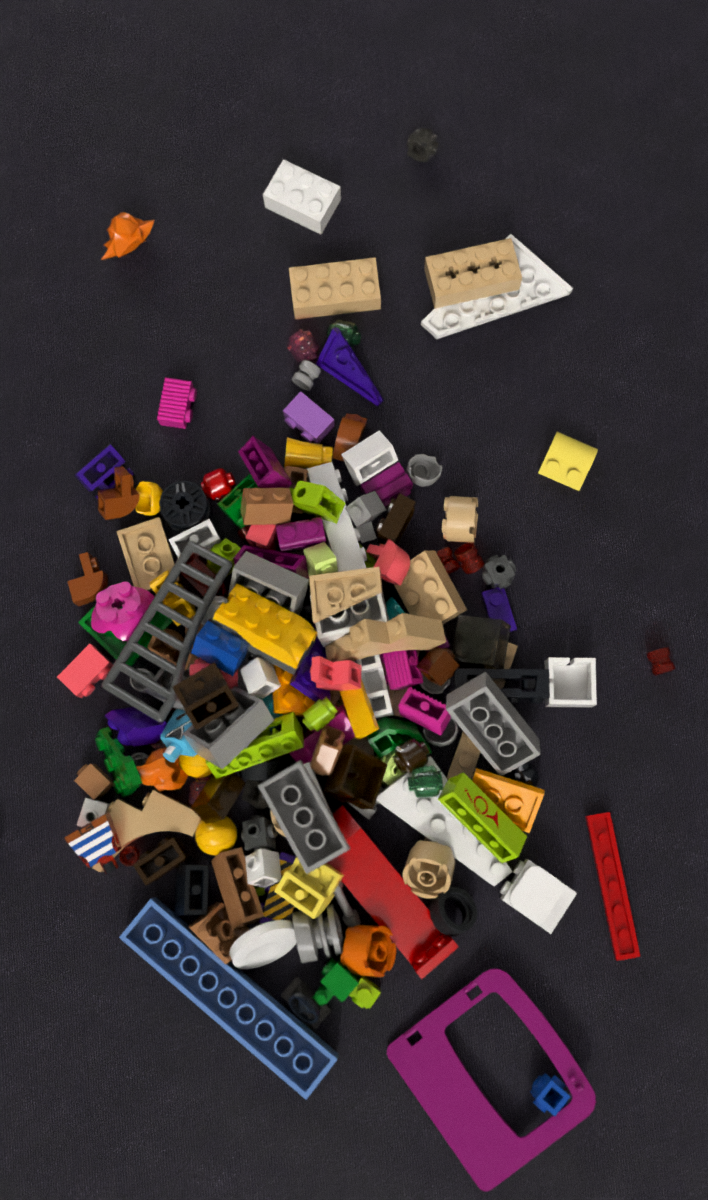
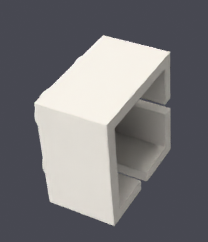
[545,657,597,707]

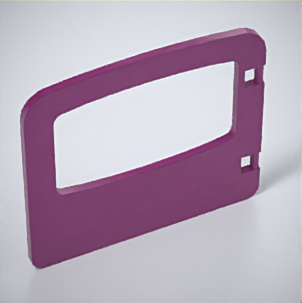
[387,968,596,1191]

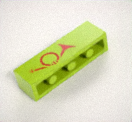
[438,772,527,863]

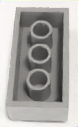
[446,672,541,776]

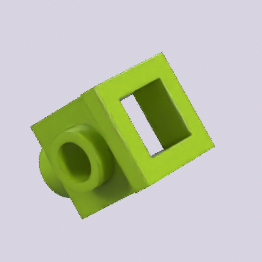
[349,976,381,1009]

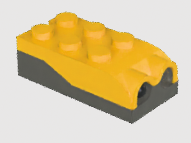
[212,583,318,675]

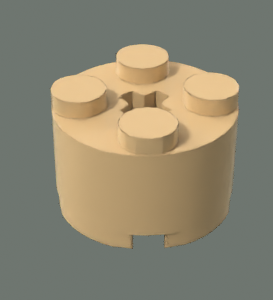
[442,496,478,543]
[403,840,455,898]

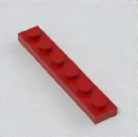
[585,812,641,961]

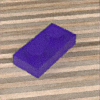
[481,587,517,637]

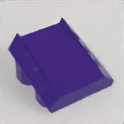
[105,707,167,747]

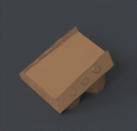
[188,902,249,964]

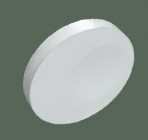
[229,920,296,969]

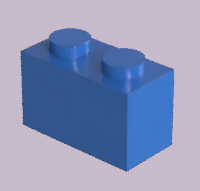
[191,621,250,676]

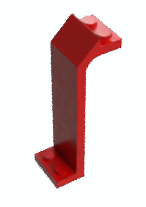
[327,805,459,979]

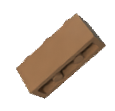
[211,847,264,929]

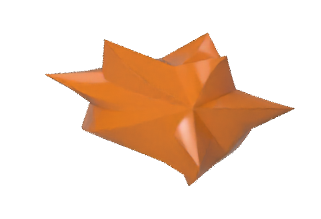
[101,212,154,260]
[136,748,188,792]

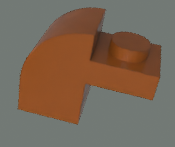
[332,413,367,461]
[98,466,140,520]
[67,552,108,606]

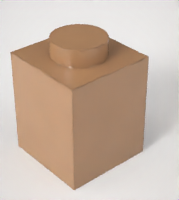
[74,763,113,800]

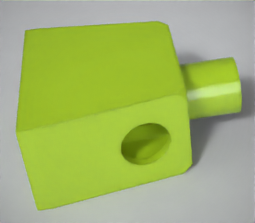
[290,481,346,524]

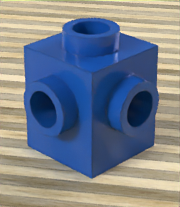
[530,1073,570,1116]

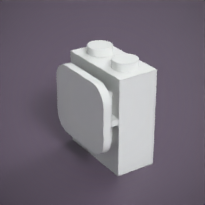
[500,859,577,934]

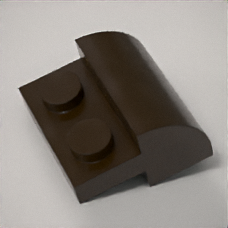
[172,662,239,730]

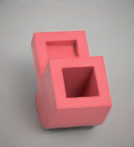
[366,539,410,586]
[310,656,362,691]

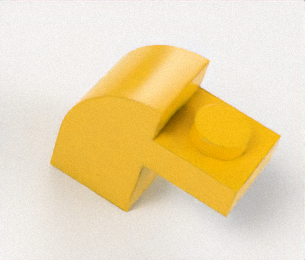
[149,570,196,627]

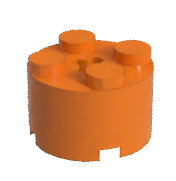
[340,925,396,977]

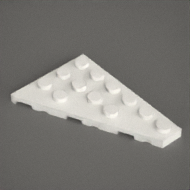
[421,234,573,339]

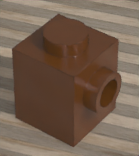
[416,647,459,686]

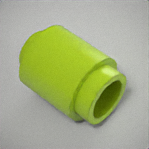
[302,697,338,732]

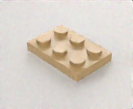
[117,517,181,592]

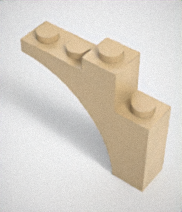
[325,613,446,662]
[92,790,202,873]

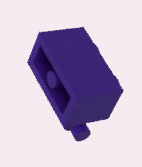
[75,444,134,500]

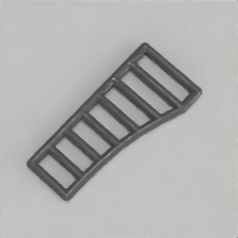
[102,541,232,723]

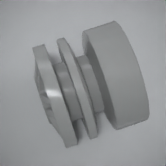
[292,904,344,964]

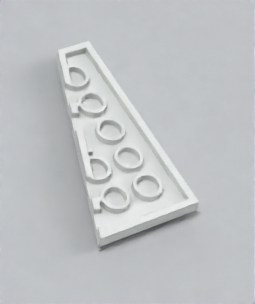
[376,756,513,886]

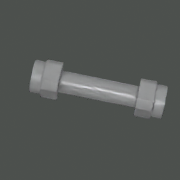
[334,881,361,927]

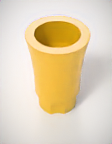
[284,437,333,468]

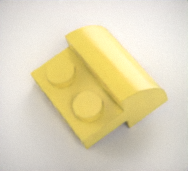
[538,432,598,491]
[274,857,344,919]

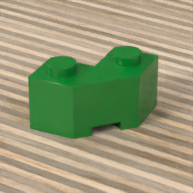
[366,717,432,758]

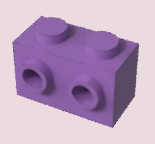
[283,391,335,444]

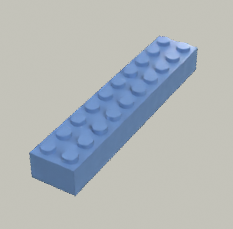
[119,897,338,1100]

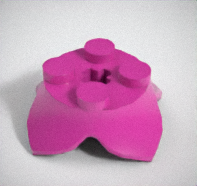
[91,582,155,642]

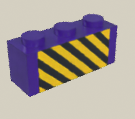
[259,852,297,924]

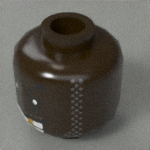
[393,738,430,774]

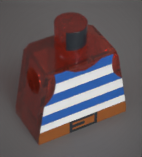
[64,812,122,874]

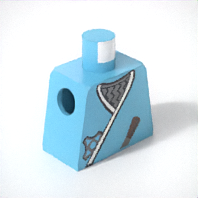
[161,709,197,762]

